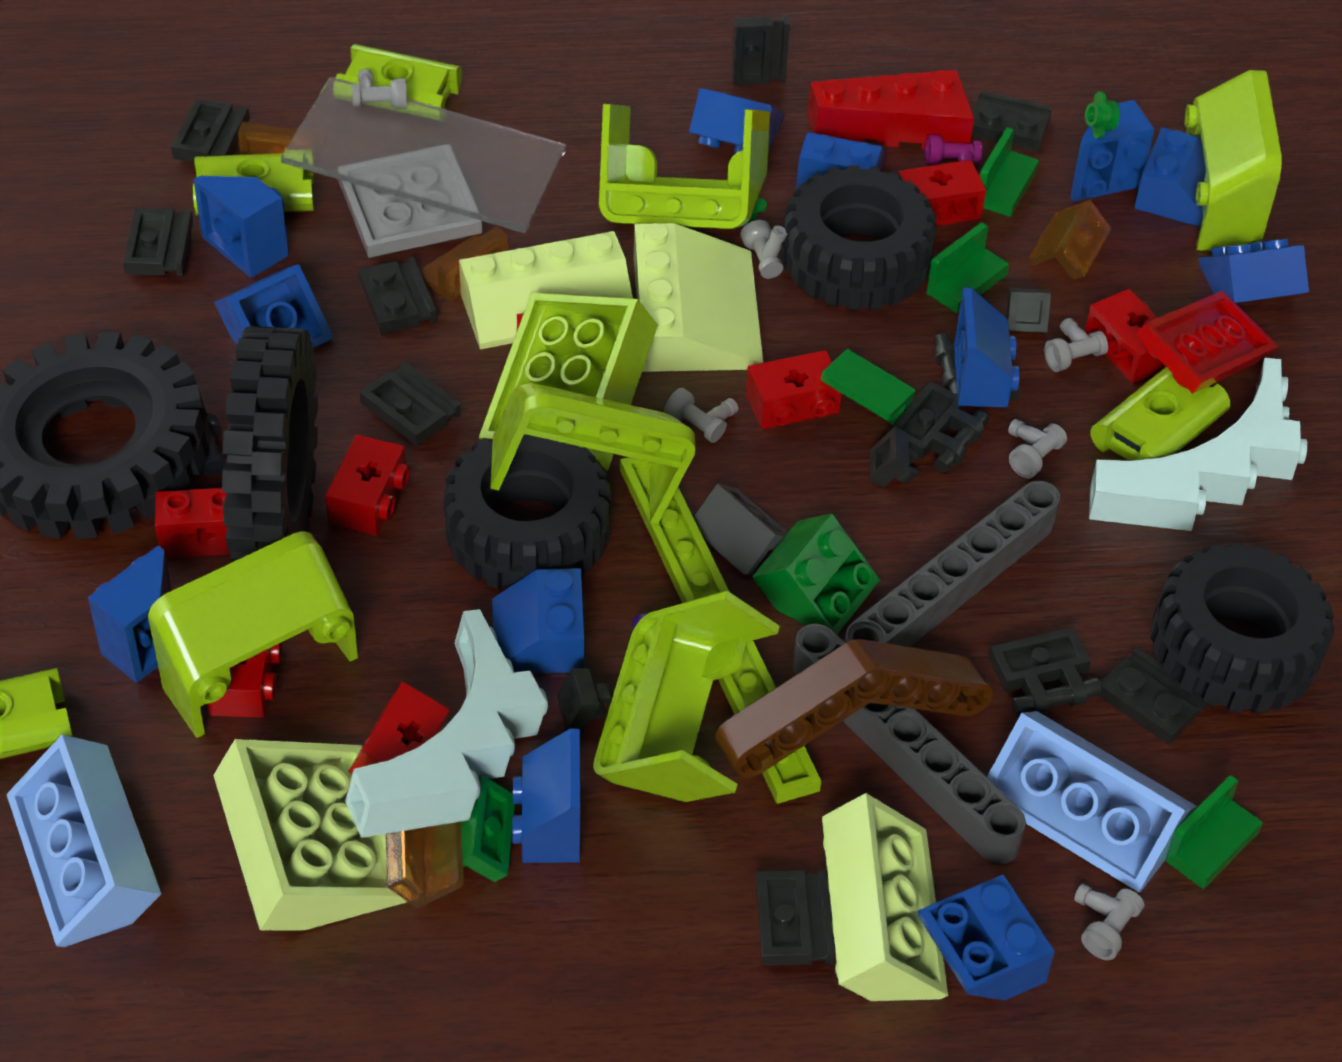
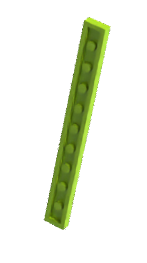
[620,457,821,804]

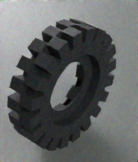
[222,326,318,562]
[0,332,211,539]

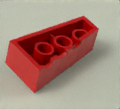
[808,70,974,149]

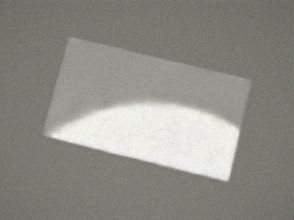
[281,76,566,233]

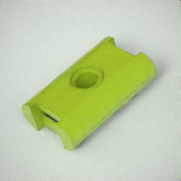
[333,44,462,125]
[193,152,314,216]
[1090,367,1230,461]
[0,668,73,759]

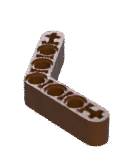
[715,639,993,778]

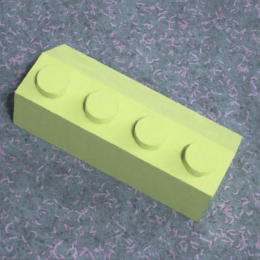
[459,231,633,349]
[822,793,948,1001]

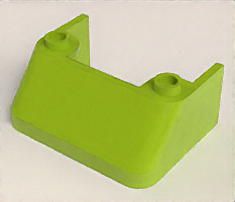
[1185,70,1282,251]
[599,104,770,229]
[490,383,695,525]
[148,532,358,738]
[593,591,780,802]

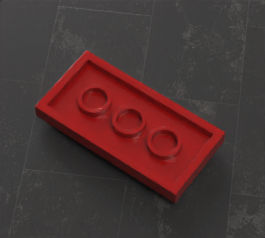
[1135,291,1279,394]

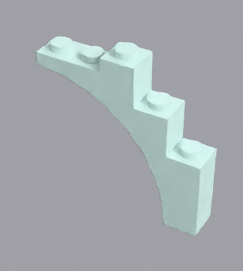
[1089,358,1307,531]
[345,609,548,838]

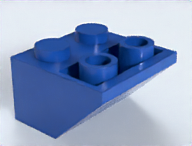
[1070,100,1154,202]
[1199,239,1309,303]
[88,545,172,683]
[917,875,1055,1001]

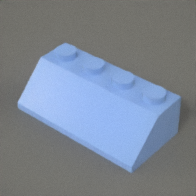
[987,711,1198,892]
[6,735,161,947]

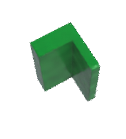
[980,127,1039,217]
[927,222,1009,314]
[820,349,916,424]
[434,775,515,882]
[1165,775,1263,890]

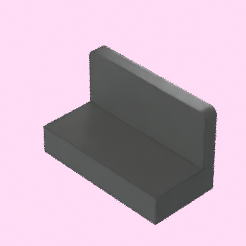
[693,483,788,575]

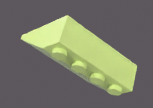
[634,223,763,372]
[213,739,414,930]

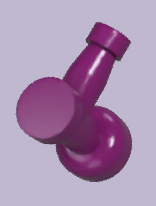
[925,134,982,165]

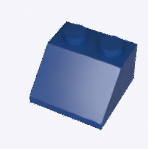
[689,88,785,153]
[1135,127,1206,227]
[796,132,886,190]
[193,176,288,278]
[214,264,334,347]
[954,288,1019,407]
[492,568,584,674]
[512,729,580,863]

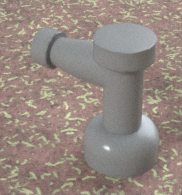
[352,69,407,109]
[740,220,788,279]
[1044,318,1108,372]
[664,387,738,443]
[1008,419,1067,479]
[1074,884,1144,960]

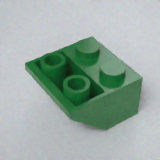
[752,513,880,635]

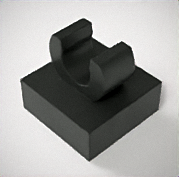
[1006,288,1051,332]
[870,427,919,487]
[557,668,613,733]

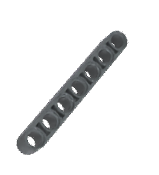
[844,481,1060,647]
[793,624,1026,864]

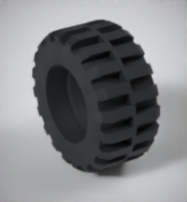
[782,165,936,311]
[443,434,611,590]
[1150,543,1335,714]

